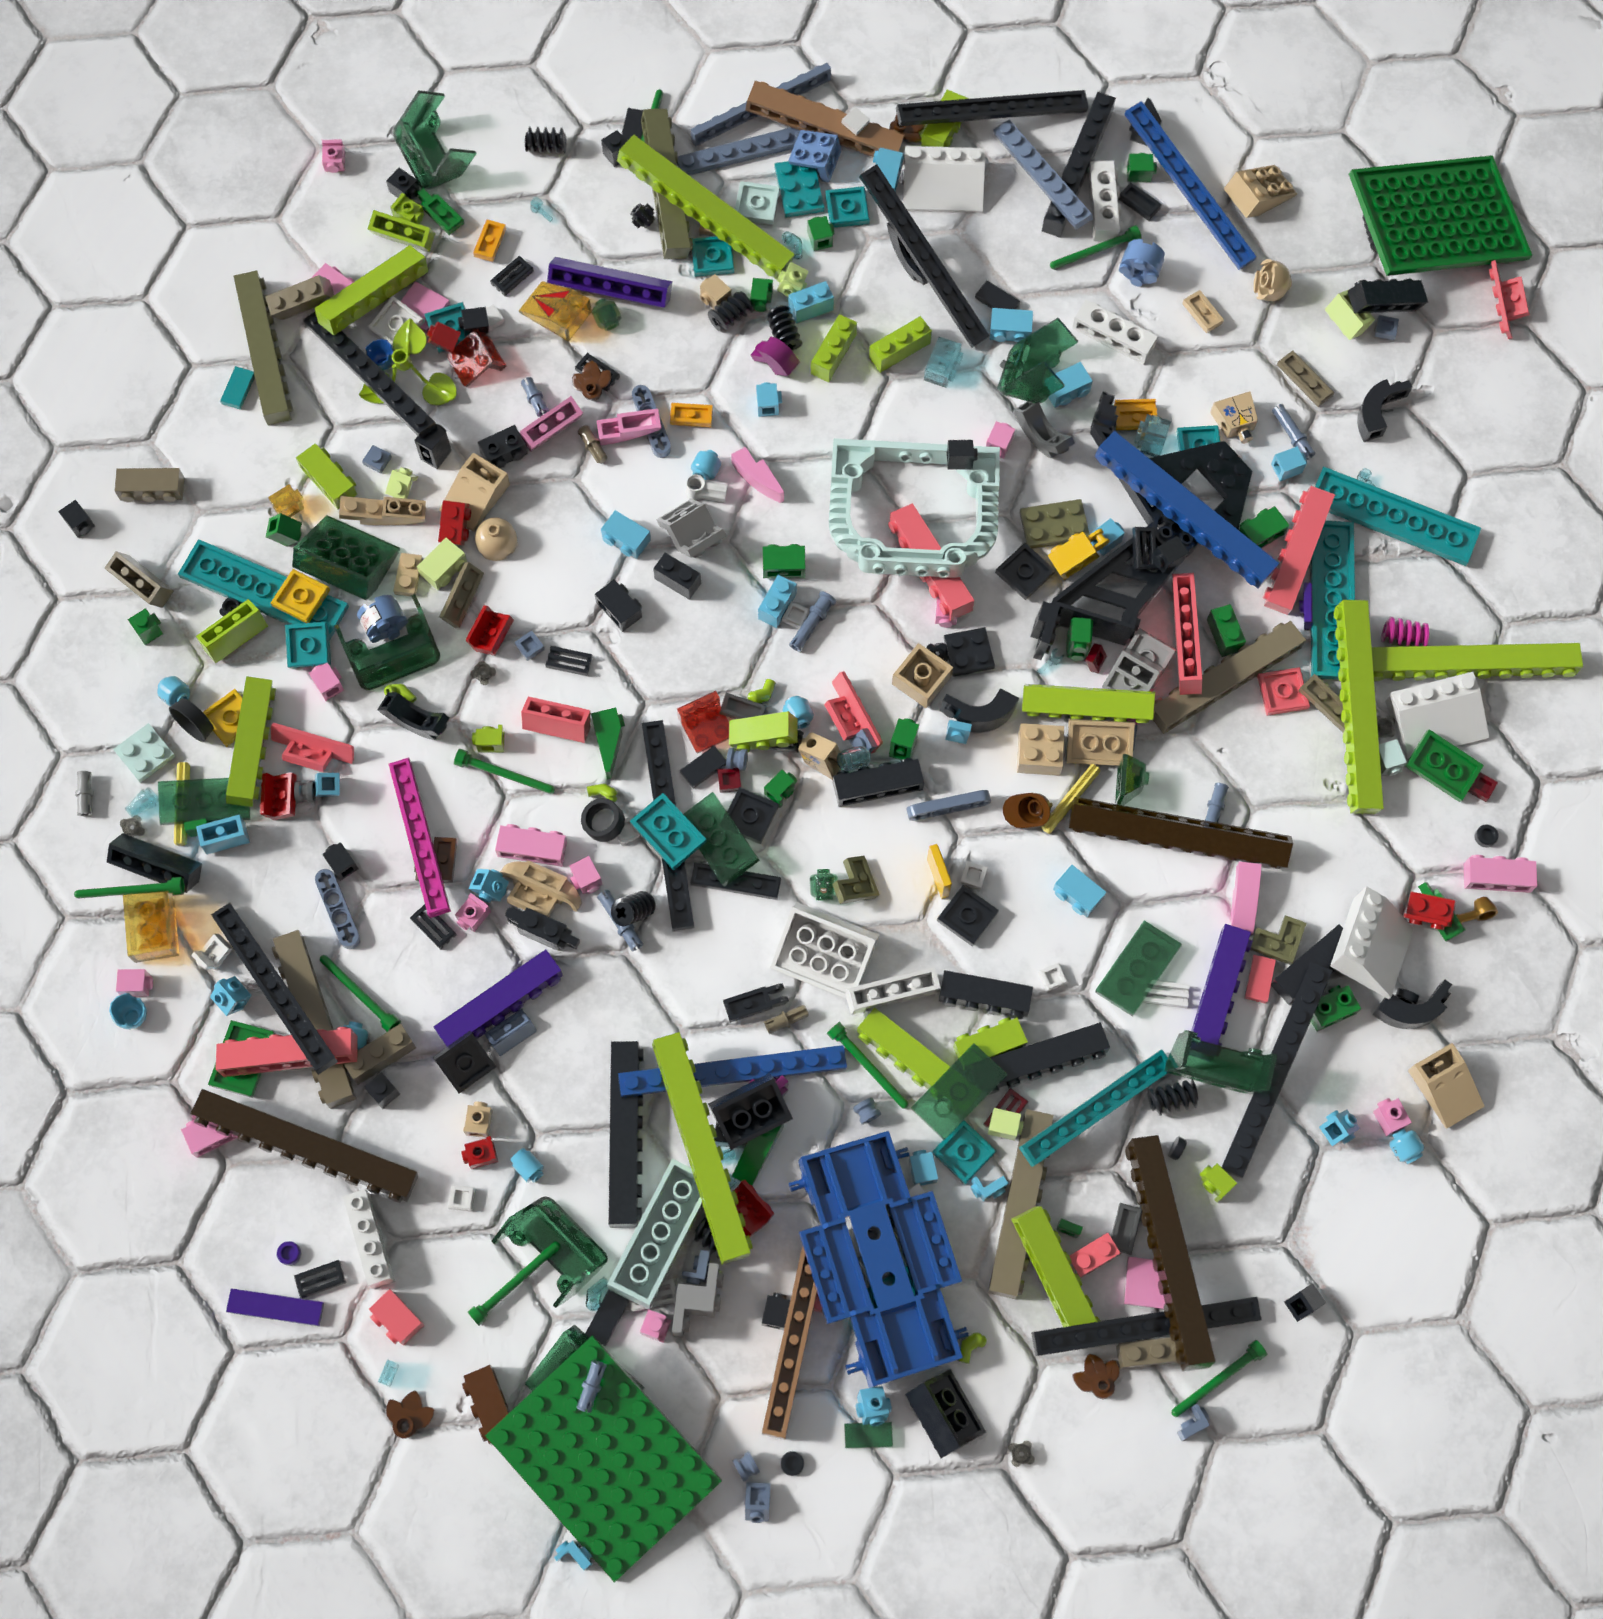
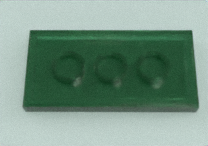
[158,778,250,825]
[683,792,760,886]
[1095,920,1182,1017]
[911,1043,1007,1141]

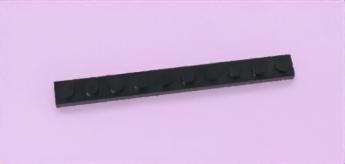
[896,90,1089,126]
[859,164,990,348]
[303,311,437,439]
[642,720,694,931]
[211,903,338,1075]
[1222,962,1332,1179]
[1031,1297,1262,1356]

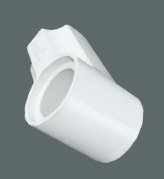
[686,475,728,502]

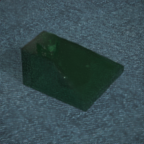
[1115,754,1149,806]

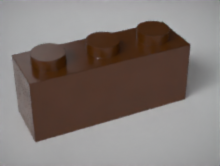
[462,1365,510,1445]

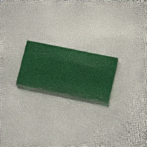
[844,1422,893,1449]

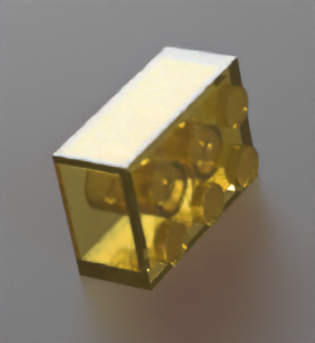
[123,892,180,963]

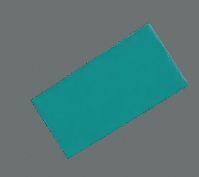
[220,366,255,410]

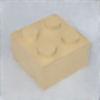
[892,643,953,708]
[1017,723,1064,776]

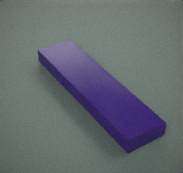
[226,1288,324,1326]

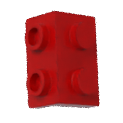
[466,605,514,656]
[260,772,297,820]
[734,1180,774,1237]

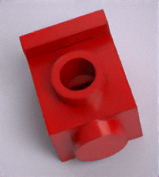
[461,1136,498,1169]

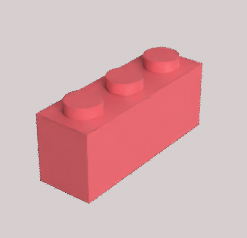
[521,696,591,743]

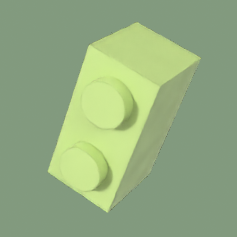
[1324,290,1375,340]
[417,538,467,590]

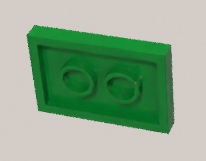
[1405,729,1484,802]
[208,1020,275,1098]

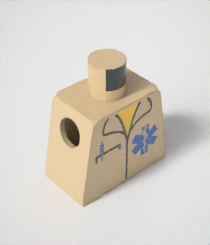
[1210,391,1258,444]
[793,732,846,780]

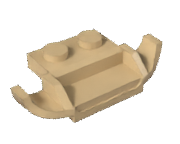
[500,860,582,917]

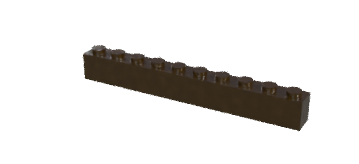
[1069,797,1293,869]
[190,1089,418,1203]
[1125,1135,1216,1372]

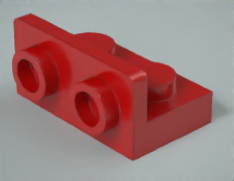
[438,500,472,545]
[1403,891,1457,930]

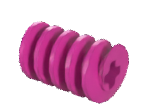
[1381,617,1429,647]

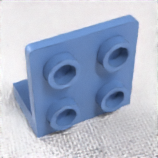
[788,130,842,182]

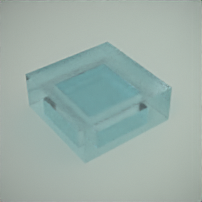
[378,1359,400,1387]

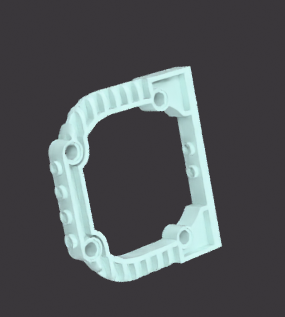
[829,438,1000,578]

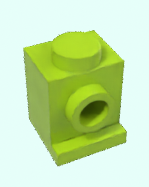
[390,193,424,224]
[472,725,505,753]
[1199,1163,1237,1202]

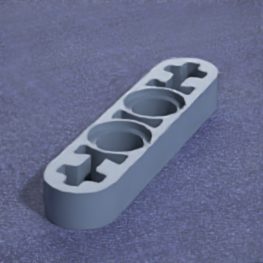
[632,385,671,458]
[906,790,992,821]
[315,869,360,949]

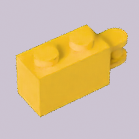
[1048,529,1110,580]

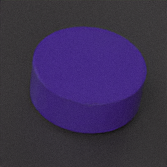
[277,1241,302,1266]

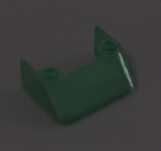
[393,90,477,189]
[997,318,1078,403]
[334,594,440,690]
[1164,1030,1277,1094]
[491,1196,608,1308]

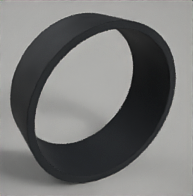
[169,698,214,742]

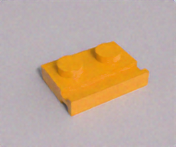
[1114,399,1158,430]

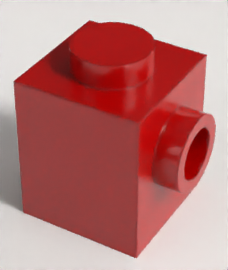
[427,322,461,353]

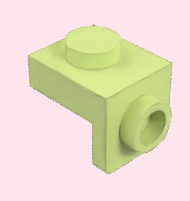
[385,467,418,499]

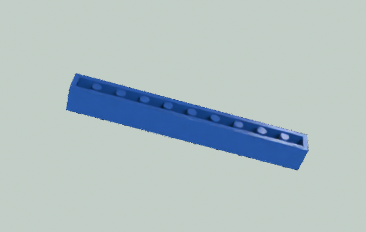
[1094,431,1279,589]

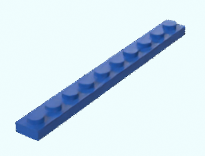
[1124,101,1257,270]
[618,1045,847,1097]

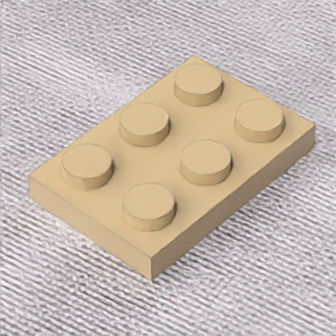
[1066,719,1135,766]

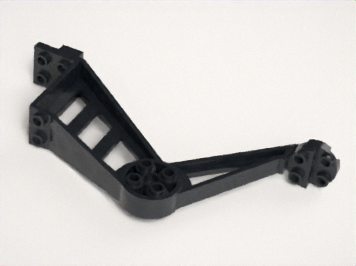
[1030,391,1198,660]

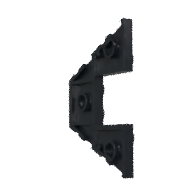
[1149,441,1253,530]

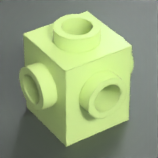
[777,262,809,297]

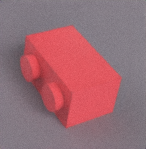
[1070,1233,1121,1278]
[369,1289,425,1345]

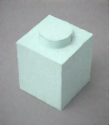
[1379,739,1407,776]

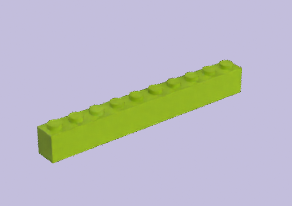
[617,135,795,280]
[1334,600,1384,814]
[1372,643,1583,681]
[652,1032,753,1265]

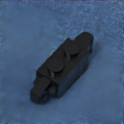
[505,907,580,951]

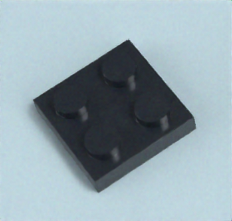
[995,543,1055,600]
[943,627,995,677]
[721,787,779,844]
[937,885,999,947]
[433,1031,496,1094]

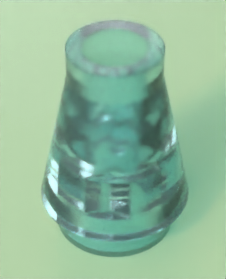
[125,787,159,818]

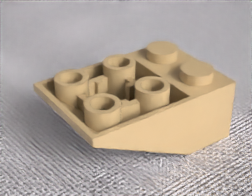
[1224,165,1297,218]
[439,453,510,532]
[1408,1043,1485,1129]

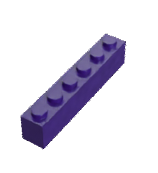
[547,257,673,308]
[1185,923,1252,1061]
[433,949,563,1046]

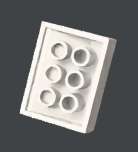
[903,146,985,213]
[1385,672,1489,760]
[1330,887,1413,999]
[770,902,879,999]

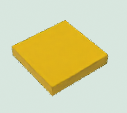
[271,569,330,623]
[203,689,242,747]
[927,844,952,899]

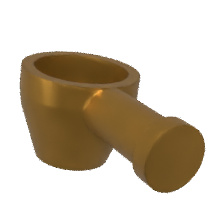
[1456,897,1498,923]

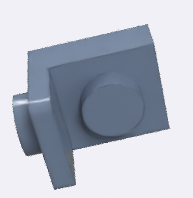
[682,1250,711,1285]
[1177,1404,1210,1441]
[745,1482,771,1523]

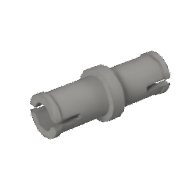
[75,771,93,816]

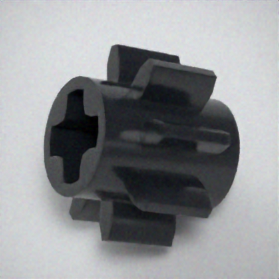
[630,203,655,229]

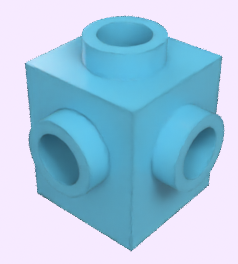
[468,869,509,903]
[210,976,252,1016]
[1319,1109,1360,1146]
[856,1386,892,1426]

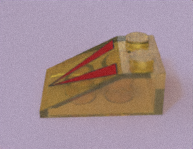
[519,281,592,342]

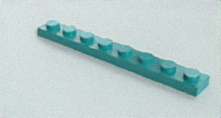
[1019,1049,1174,1167]

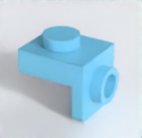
[945,720,972,744]
[970,1176,1008,1202]
[554,1540,593,1571]

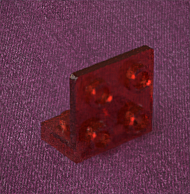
[447,330,506,387]
[677,691,729,753]

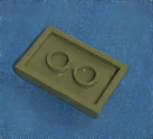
[1019,499,1090,549]

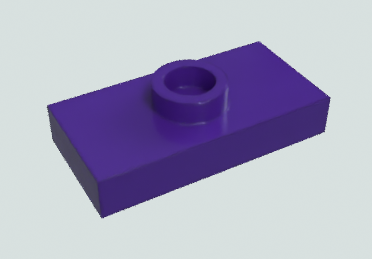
[1299,583,1313,630]

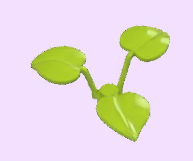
[359,318,457,405]

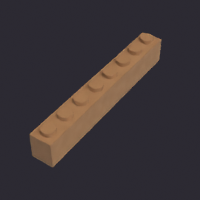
[746,80,904,157]
[762,1245,817,1440]

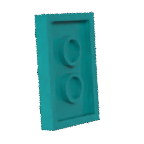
[774,161,824,218]
[630,793,707,870]

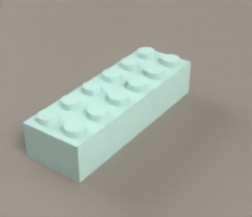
[607,1159,703,1310]

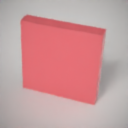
[1257,667,1310,716]

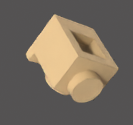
[463,1102,493,1138]

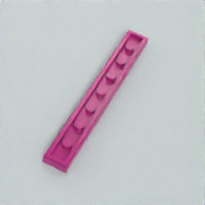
[388,757,451,918]

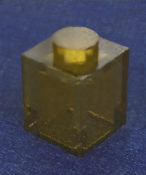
[268,484,304,517]

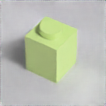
[988,1108,1024,1140]

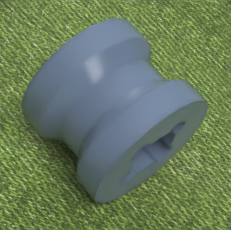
[726,748,748,771]
[853,1098,881,1125]
[732,1451,760,1482]

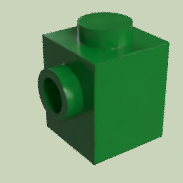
[1127,153,1157,182]
[807,216,835,251]
[266,513,302,547]
[127,608,163,645]

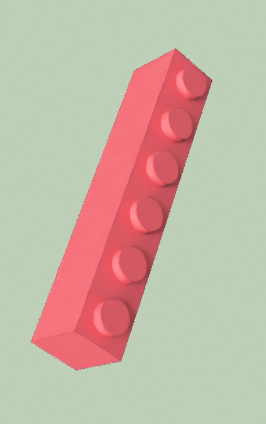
[1263,486,1335,615]
[888,503,974,621]
[1172,573,1202,695]
[216,1027,357,1077]

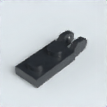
[723,983,789,1023]

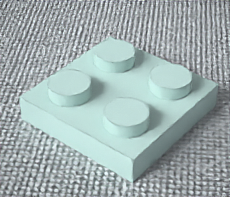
[735,181,780,225]
[113,723,176,783]

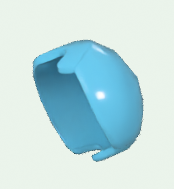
[109,993,147,1030]

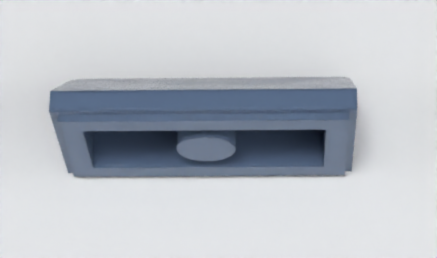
[484,1009,537,1056]

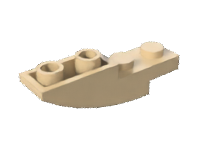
[339,496,426,525]

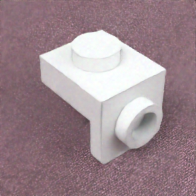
[192,933,233,970]

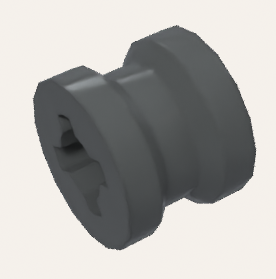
[294,781,316,803]

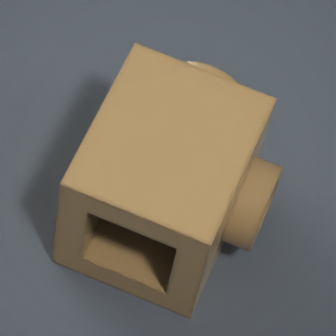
[700,274,732,309]

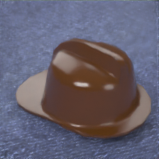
[1003,793,1053,828]

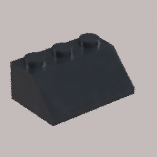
[708,1073,793,1150]
[905,1369,986,1459]

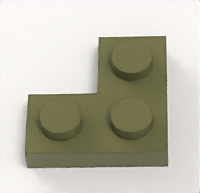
[832,855,880,904]
[1250,915,1306,965]

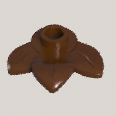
[889,115,926,143]
[572,361,611,400]
[1072,1354,1120,1399]
[386,1390,434,1439]

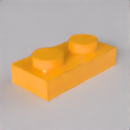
[473,219,506,262]
[670,403,713,427]

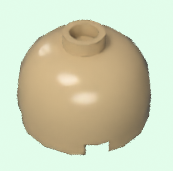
[1253,259,1292,301]
[475,517,517,561]

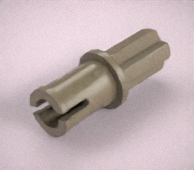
[577,425,607,464]
[763,1005,809,1035]

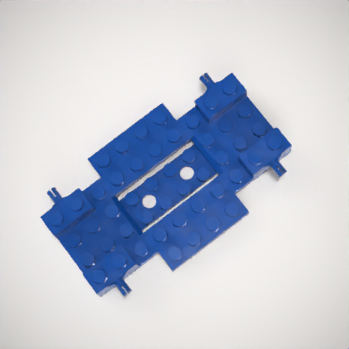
[788,1131,969,1388]

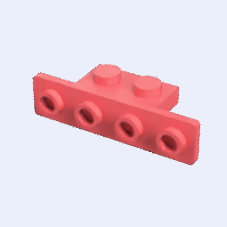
[1489,260,1530,339]
[824,671,883,754]
[271,723,354,772]

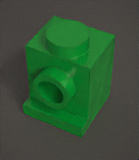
[750,278,773,312]
[764,770,798,808]

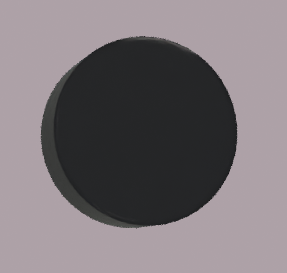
[1474,824,1498,848]
[1395,988,1420,1005]
[1168,1136,1187,1160]
[780,1451,804,1476]

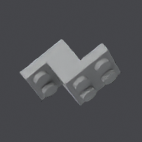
[656,499,727,558]
[1102,628,1177,691]
[672,1263,724,1338]

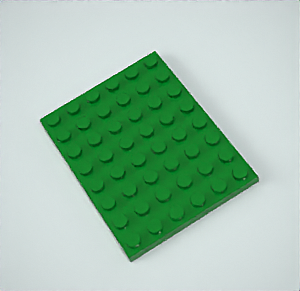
[1348,155,1533,276]
[485,1335,722,1583]

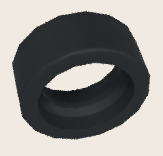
[581,798,625,842]

